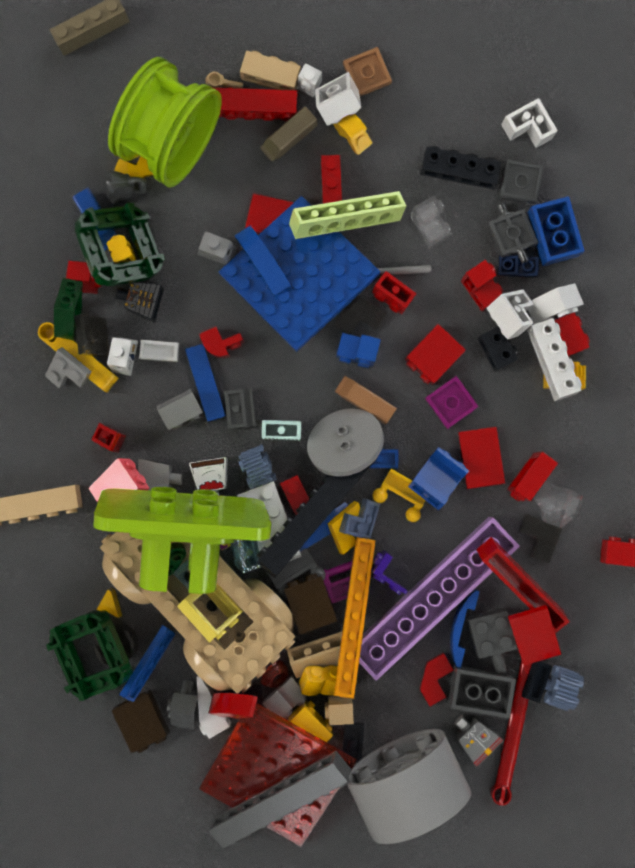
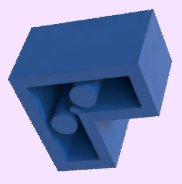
[336,333,381,369]

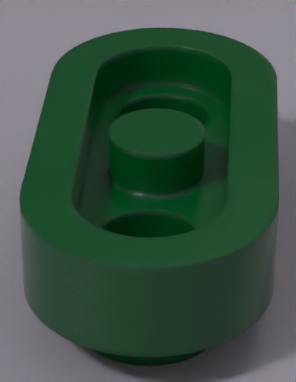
[168,542,186,576]

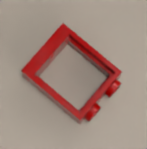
[507,451,558,502]

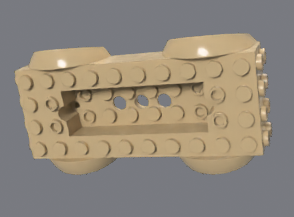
[100,532,296,694]

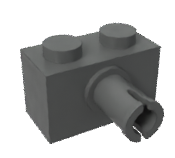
[167,680,198,729]

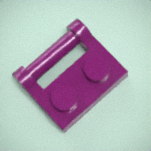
[324,558,353,604]

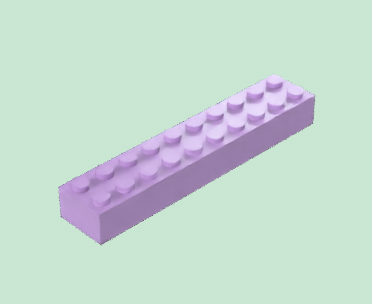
[359,517,520,681]

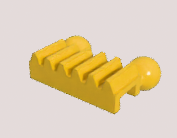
[372,469,426,522]

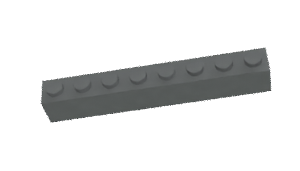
[209,751,351,848]

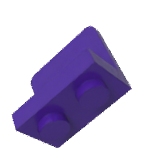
[372,550,408,595]

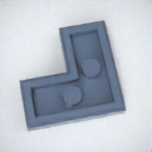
[339,498,380,539]

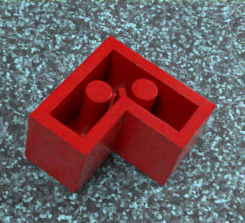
[461,259,503,311]

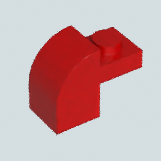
[199,327,244,358]

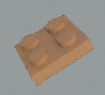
[343,47,392,96]

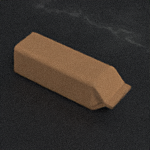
[335,376,397,425]

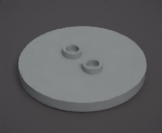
[307,409,384,476]

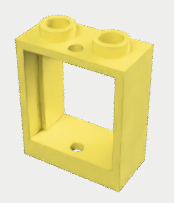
[177,584,243,643]

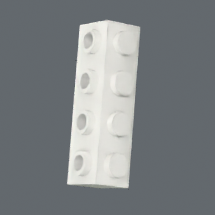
[527,318,582,401]

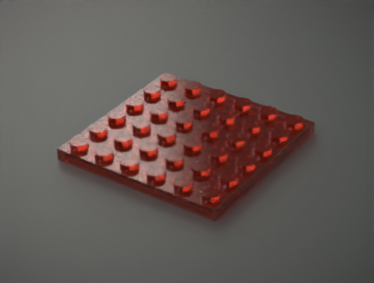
[199,703,356,847]

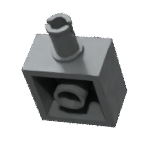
[466,608,517,673]

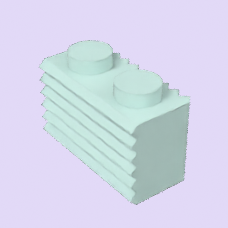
[262,420,301,441]

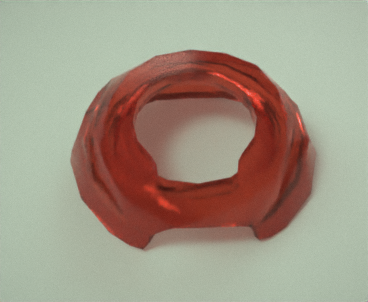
[261,660,288,688]

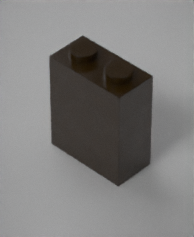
[284,573,337,634]
[111,689,170,753]

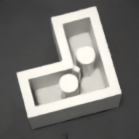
[501,98,558,148]
[528,284,584,324]
[487,289,534,339]

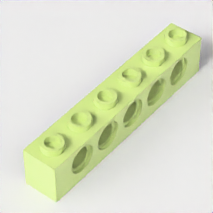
[289,191,406,239]

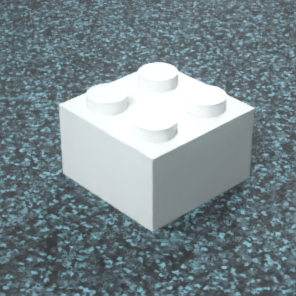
[315,72,361,126]

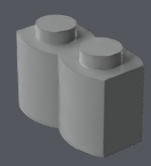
[262,675,307,721]

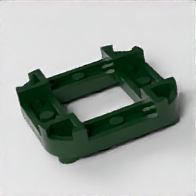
[75,203,165,286]
[46,610,133,701]

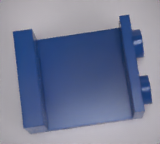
[408,447,469,510]

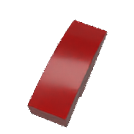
[208,693,258,719]

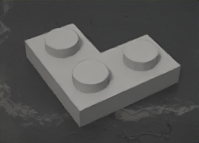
[45,347,92,388]

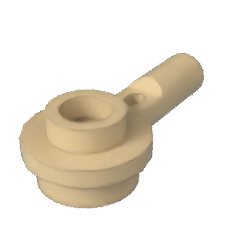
[206,71,243,88]

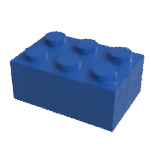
[527,196,585,267]

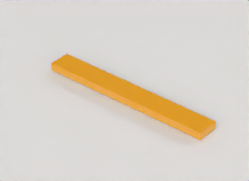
[333,537,376,699]

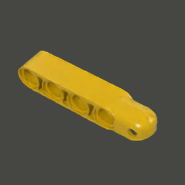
[38,322,119,393]

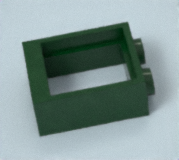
[54,278,83,340]

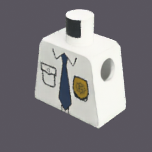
[107,337,138,376]

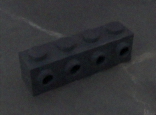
[420,146,501,190]

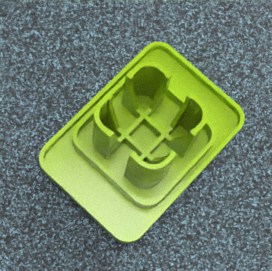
[93,487,272,594]

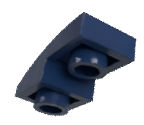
[498,256,539,277]

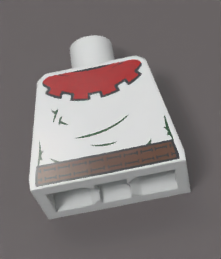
[189,457,228,496]

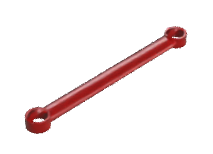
[491,659,532,806]

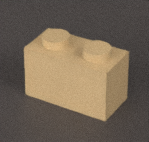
[325,696,354,725]

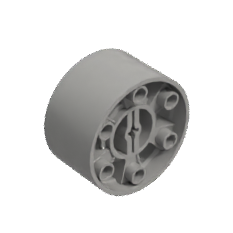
[347,729,471,844]

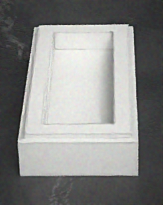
[139,340,179,362]

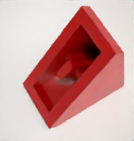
[91,423,126,453]

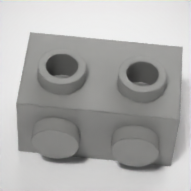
[156,389,203,430]

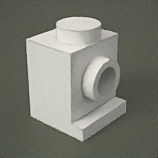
[297,63,322,97]

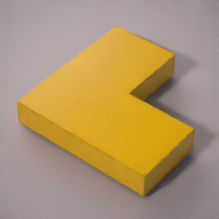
[327,501,361,555]

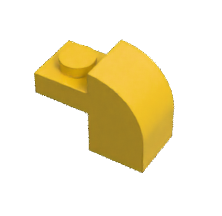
[333,114,373,155]

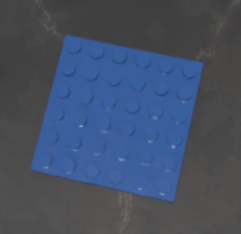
[219,196,381,352]

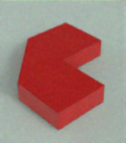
[419,653,454,707]

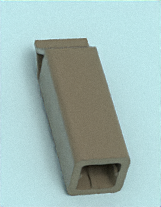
[260,106,318,162]

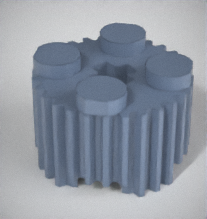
[238,445,277,489]
[543,665,584,711]

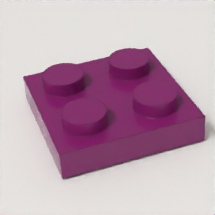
[425,376,479,429]

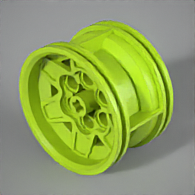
[108,57,222,188]

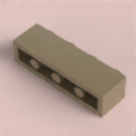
[49,0,130,56]

